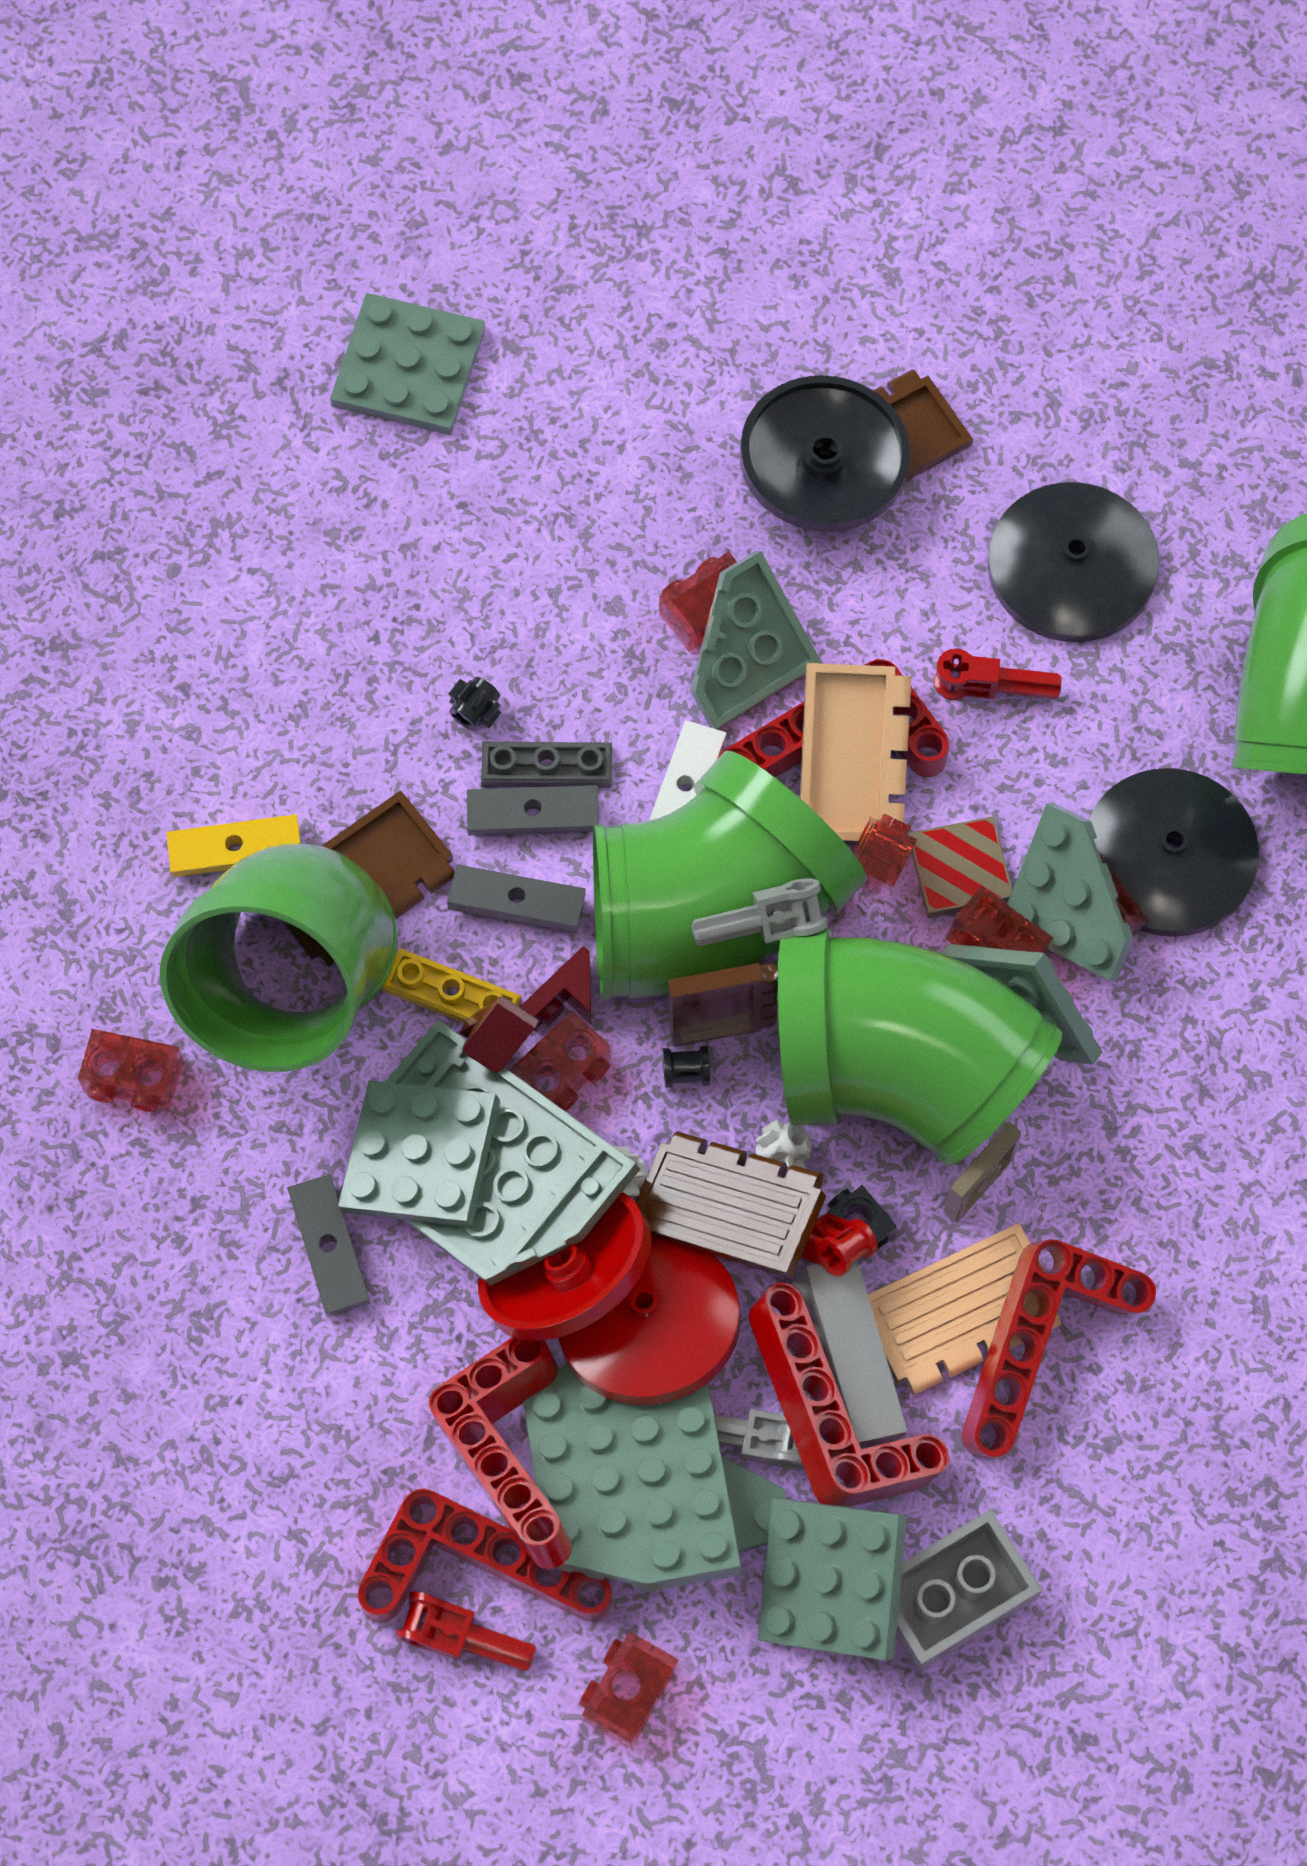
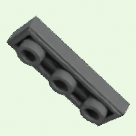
[481,741,612,788]
[467,785,599,836]
[447,864,586,933]
[287,1174,370,1317]

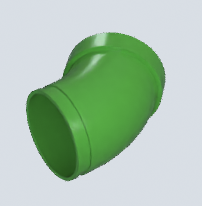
[1231,514,1307,774]
[593,751,867,1000]
[160,843,398,1072]
[778,928,1063,1166]

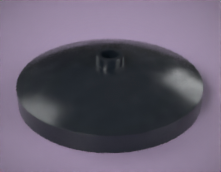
[739,375,910,532]
[988,482,1159,642]
[1088,768,1259,937]

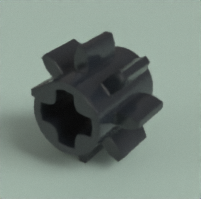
[448,676,502,730]

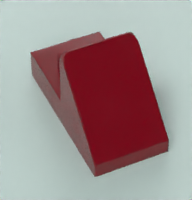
[520,946,591,1031]
[459,996,539,1073]

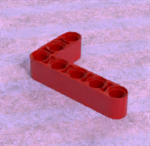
[718,659,949,778]
[961,1239,1156,1457]
[748,1282,950,1507]
[428,1337,572,1569]
[357,1488,613,1623]

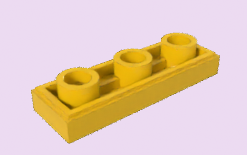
[166,814,301,878]
[382,948,522,1023]

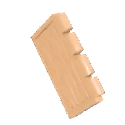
[800,663,912,842]
[868,1223,1062,1395]

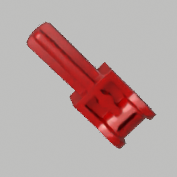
[934,648,1062,700]
[801,1212,877,1277]
[394,1591,536,1671]

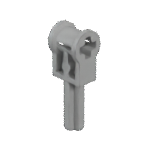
[692,878,828,946]
[714,1409,805,1470]

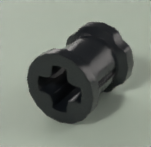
[662,1046,710,1088]

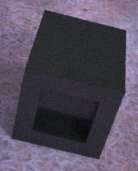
[827,1185,897,1265]

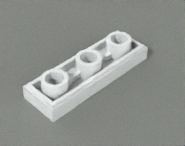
[649,720,726,820]

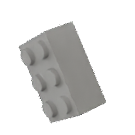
[896,1509,1042,1673]

